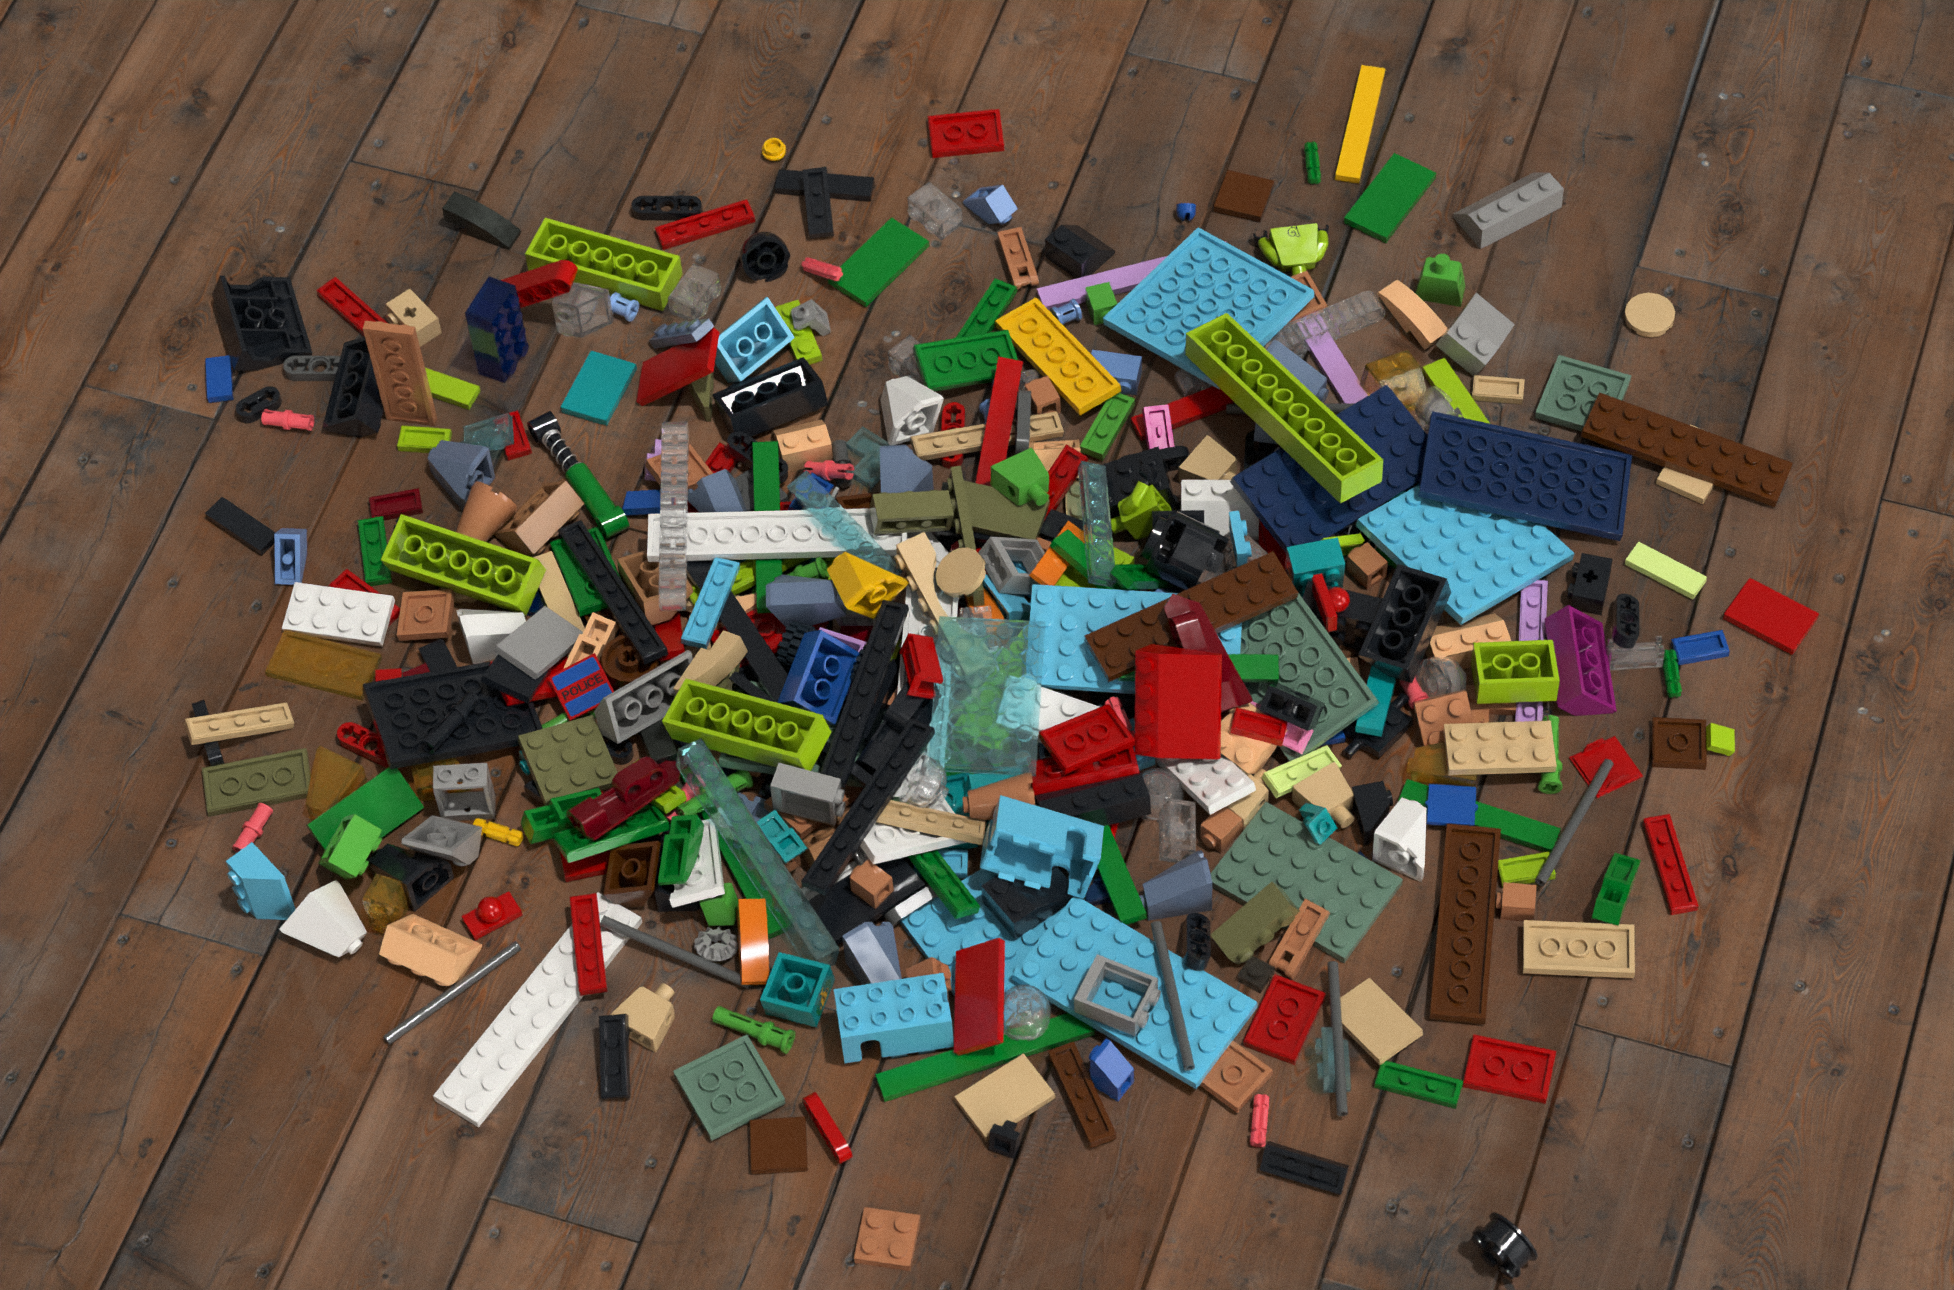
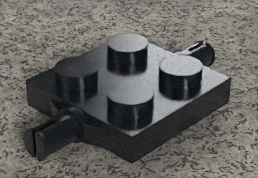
[1342,693,1413,759]

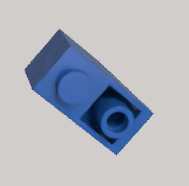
[1089,1038,1134,1102]

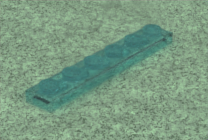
[1078,461,1116,588]
[787,470,903,576]

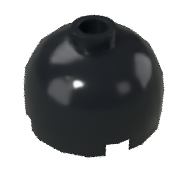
[740,231,790,282]

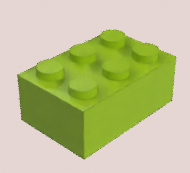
[1471,640,1560,704]

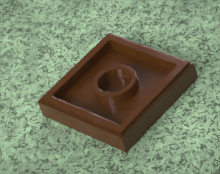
[1214,170,1274,222]
[1652,717,1707,770]
[750,1116,808,1175]

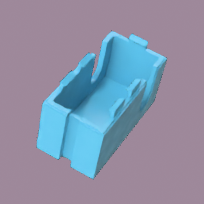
[980,795,1104,899]
[834,973,954,1063]

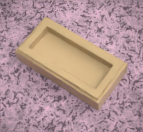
[1472,375,1525,405]

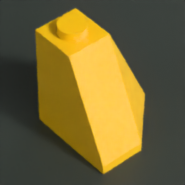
[827,552,909,619]

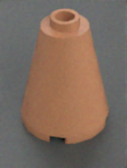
[456,481,517,542]
[963,772,1035,821]

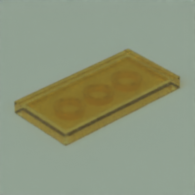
[265,630,382,701]

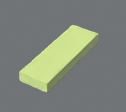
[1625,542,1707,600]
[1261,745,1342,798]

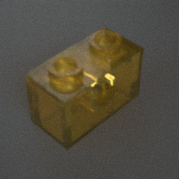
[362,873,409,933]

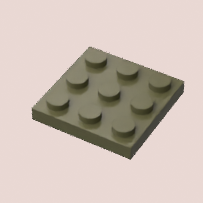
[518,715,618,806]

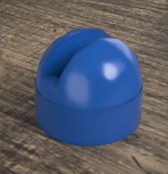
[1176,203,1196,221]

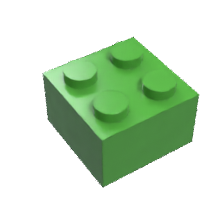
[318,814,382,879]

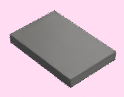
[495,606,583,680]

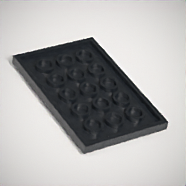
[362,662,543,770]

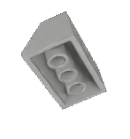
[1453,172,1564,249]
[594,650,693,744]

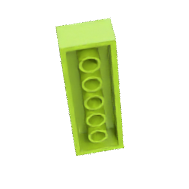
[525,218,682,311]
[381,514,546,616]
[662,678,831,771]

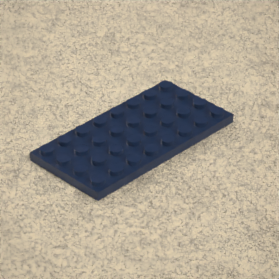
[1230,385,1427,553]
[1418,411,1632,541]

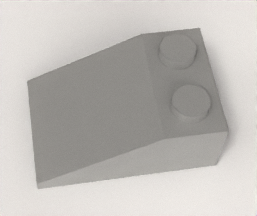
[1435,293,1515,377]
[402,815,482,866]

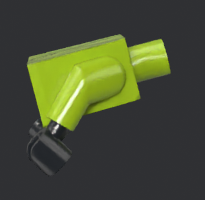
[1253,223,1329,276]
[1109,463,1181,539]

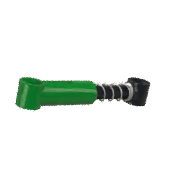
[527,411,630,539]

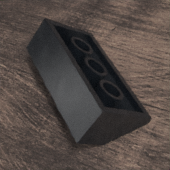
[322,337,384,438]
[712,357,828,437]
[1359,564,1451,683]

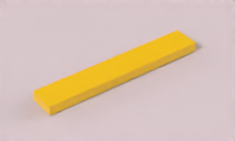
[1335,65,1385,184]

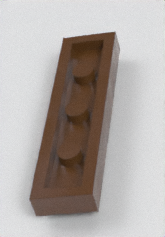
[1048,1041,1117,1148]

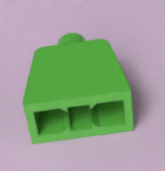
[1415,254,1465,307]
[990,448,1049,506]

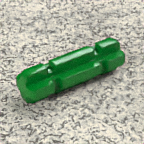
[1304,141,1321,184]
[1661,649,1682,698]

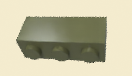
[869,490,954,534]
[1211,881,1300,965]

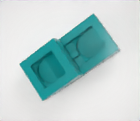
[753,810,807,864]

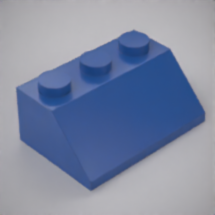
[777,630,859,725]

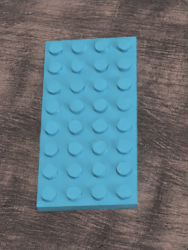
[1025,584,1242,694]
[1012,896,1258,1089]

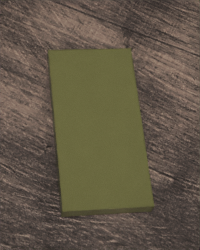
[947,480,1050,540]
[202,748,314,817]

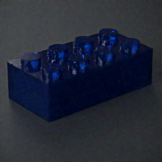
[465,276,529,383]

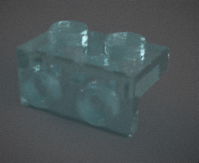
[459,413,514,451]
[1315,1027,1351,1093]

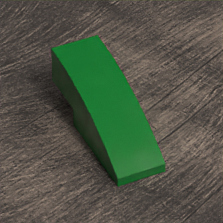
[520,788,602,844]
[658,815,704,885]
[1592,853,1641,925]

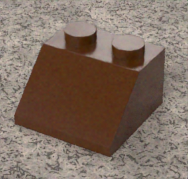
[604,841,661,908]

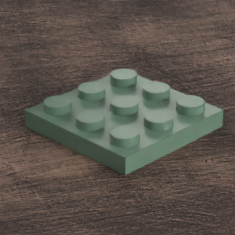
[1535,355,1632,432]
[673,1034,786,1141]

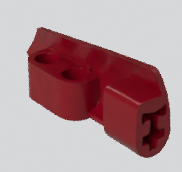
[1163,594,1253,713]
[566,757,682,841]

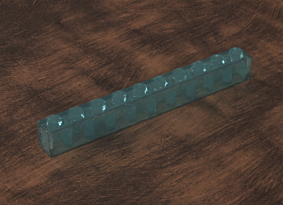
[676,738,839,967]

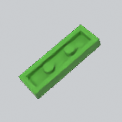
[1080,393,1135,460]

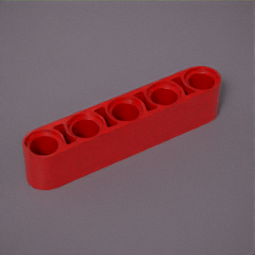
[480,260,578,316]

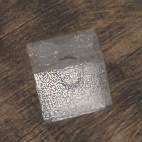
[552,282,614,338]

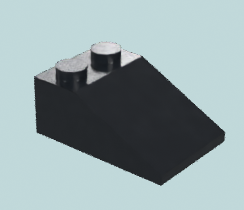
[981,866,1073,939]

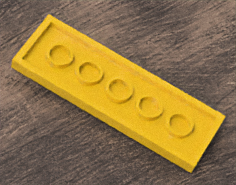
[995,297,1121,415]

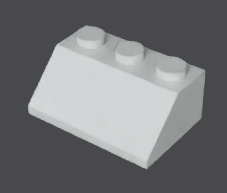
[1181,480,1259,540]

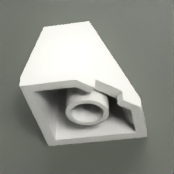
[880,376,944,446]
[456,609,526,664]
[1372,797,1426,882]
[280,880,367,957]

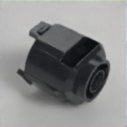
[1140,511,1229,590]

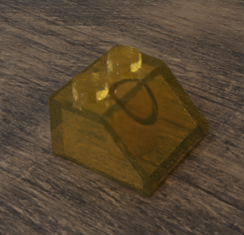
[1360,350,1429,411]

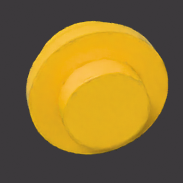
[762,138,786,161]

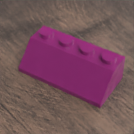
[1544,605,1617,716]

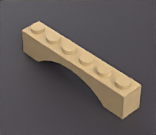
[894,532,995,685]

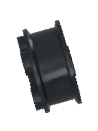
[1471,1212,1538,1280]

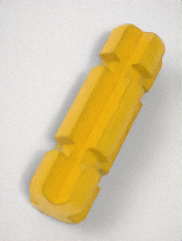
[472,818,523,846]

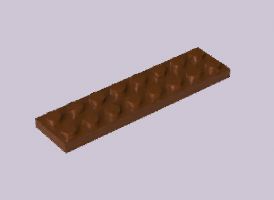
[1581,392,1793,507]
[1084,551,1298,682]
[1430,824,1501,1024]

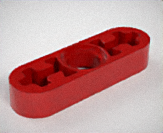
[941,402,966,469]
[337,722,400,769]
[802,1092,853,1164]

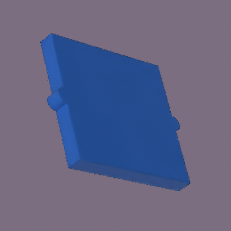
[1425,784,1478,826]

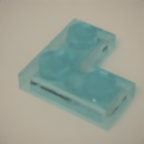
[847,426,890,490]

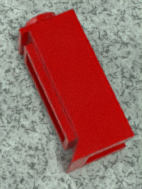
[899,633,943,699]

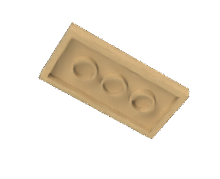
[1443,721,1557,775]
[1523,920,1635,978]

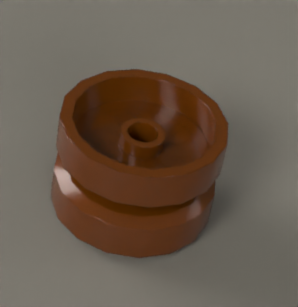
[601,635,660,691]

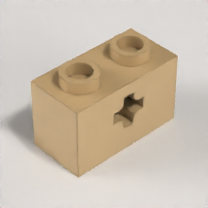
[386,289,442,347]

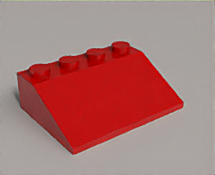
[1135,644,1222,759]

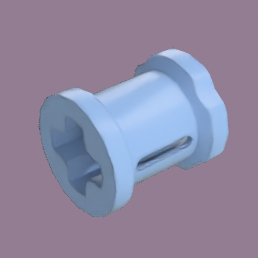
[607,292,639,322]

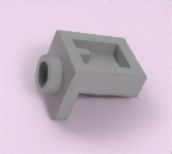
[791,299,831,336]

